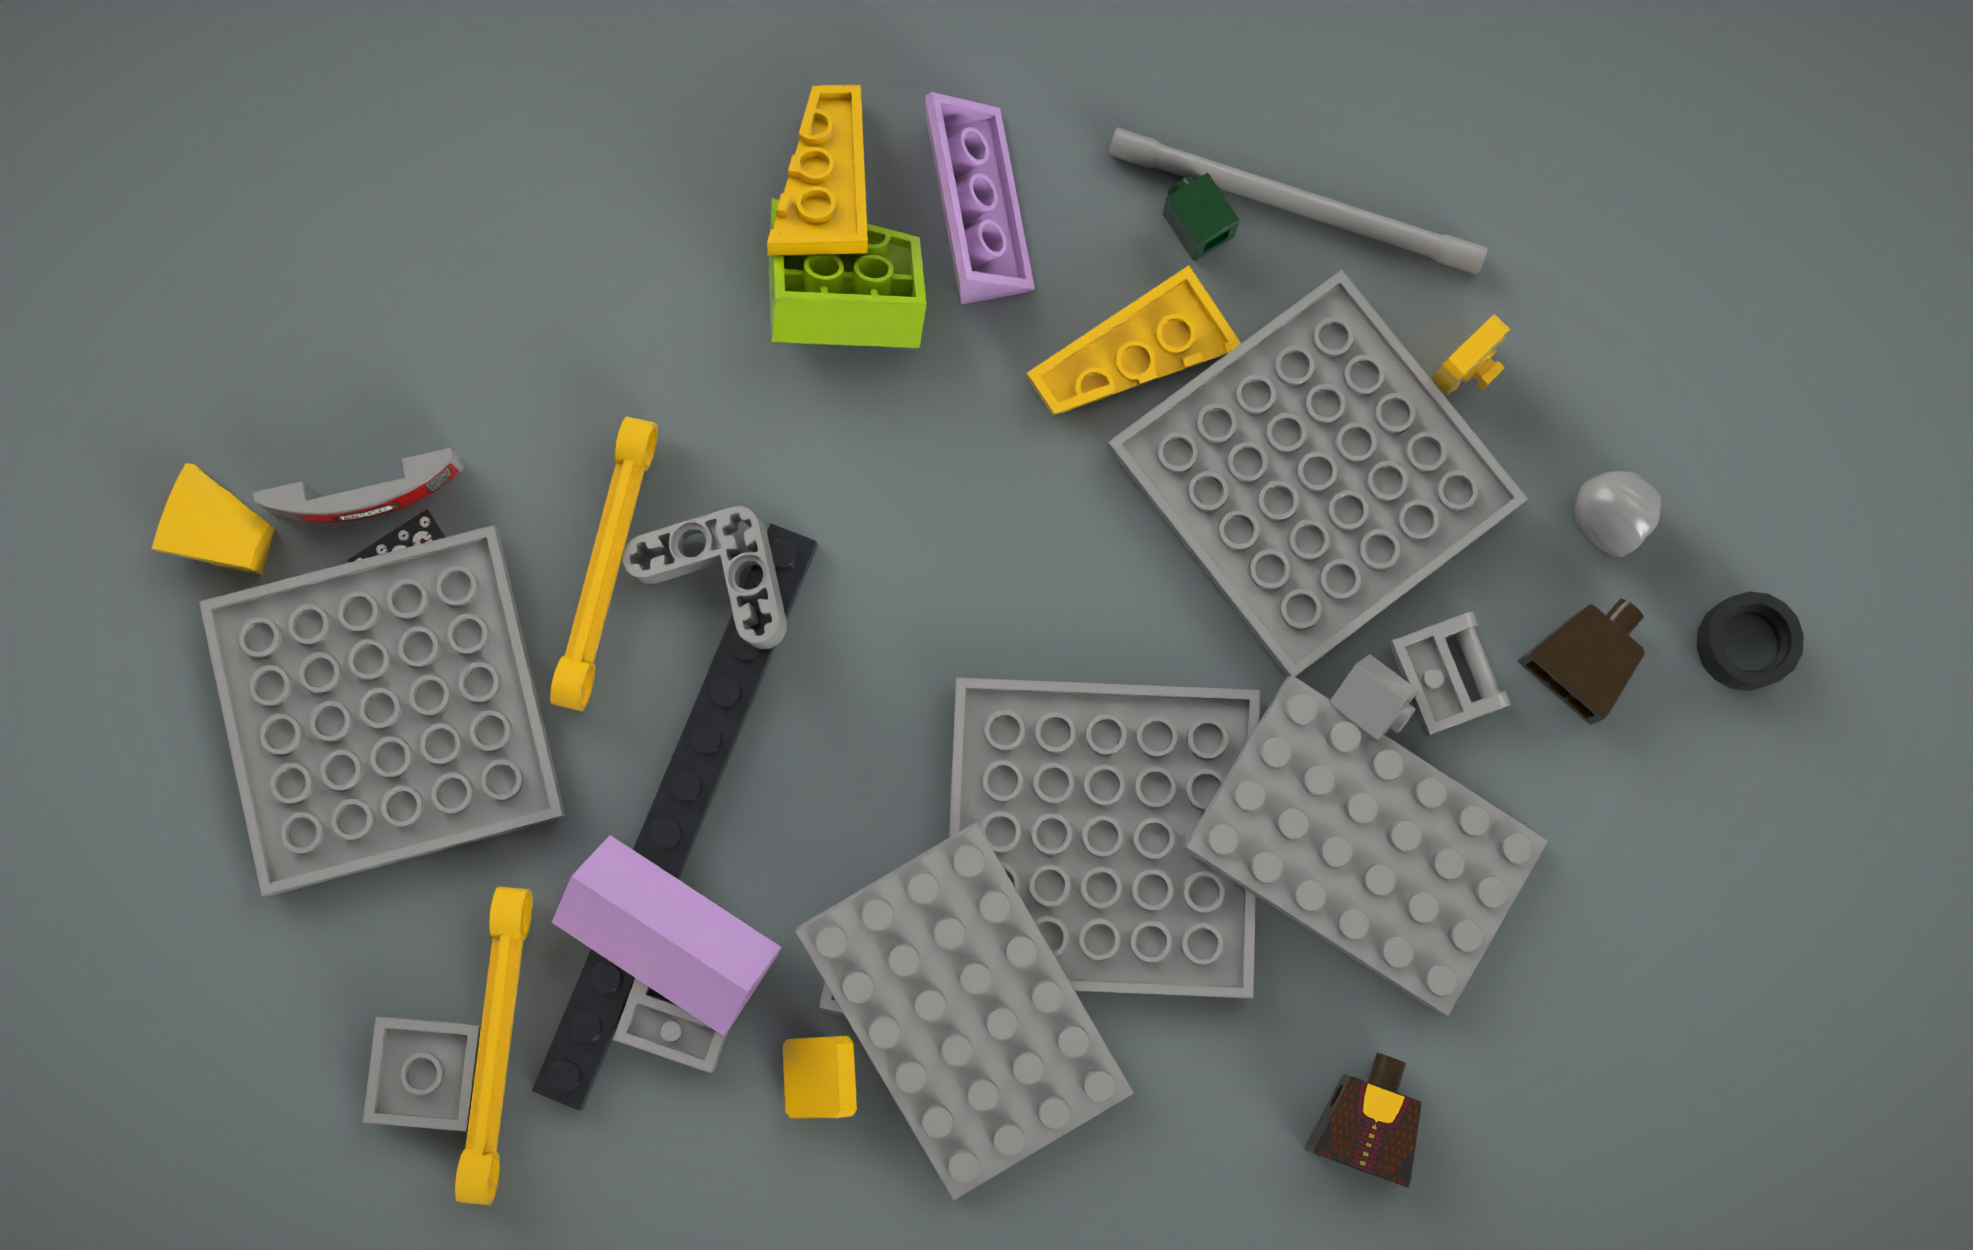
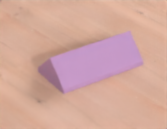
[925,92,1035,304]
[551,835,783,1036]

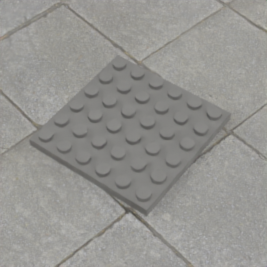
[1107,269,1528,677]
[199,525,566,896]
[949,677,1260,998]

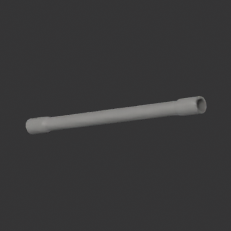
[1108,127,1488,275]

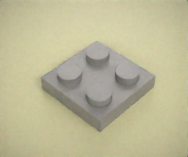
[362,1016,481,1132]

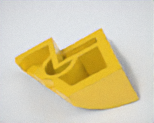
[152,463,275,575]

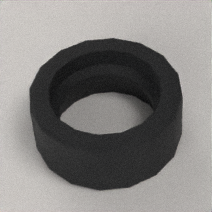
[1696,591,1804,691]

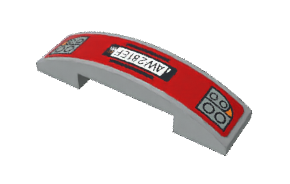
[252,447,464,524]

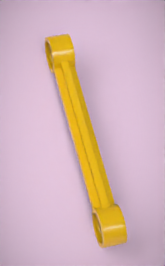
[550,416,658,712]
[455,886,533,1205]

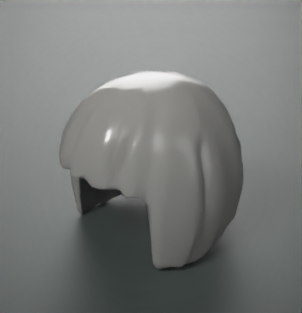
[1574,470,1661,557]

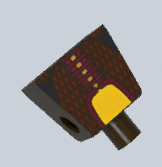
[1305,1052,1421,1188]

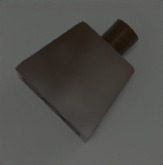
[1517,599,1645,725]

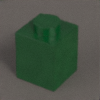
[1163,173,1240,261]

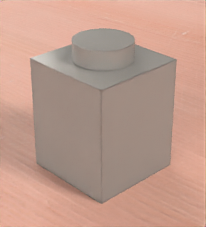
[1329,654,1419,740]

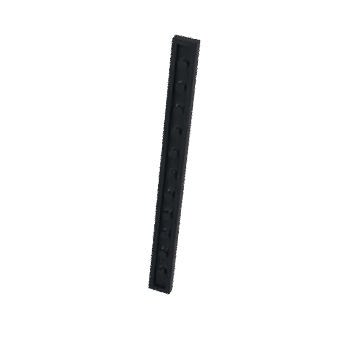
[532,523,818,1111]

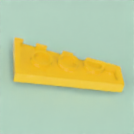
[767,85,868,256]
[1025,265,1241,417]

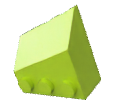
[769,198,927,348]

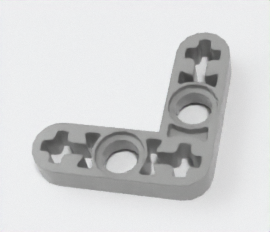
[622,506,787,649]

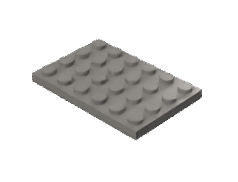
[1183,675,1548,1016]
[795,822,1134,1200]

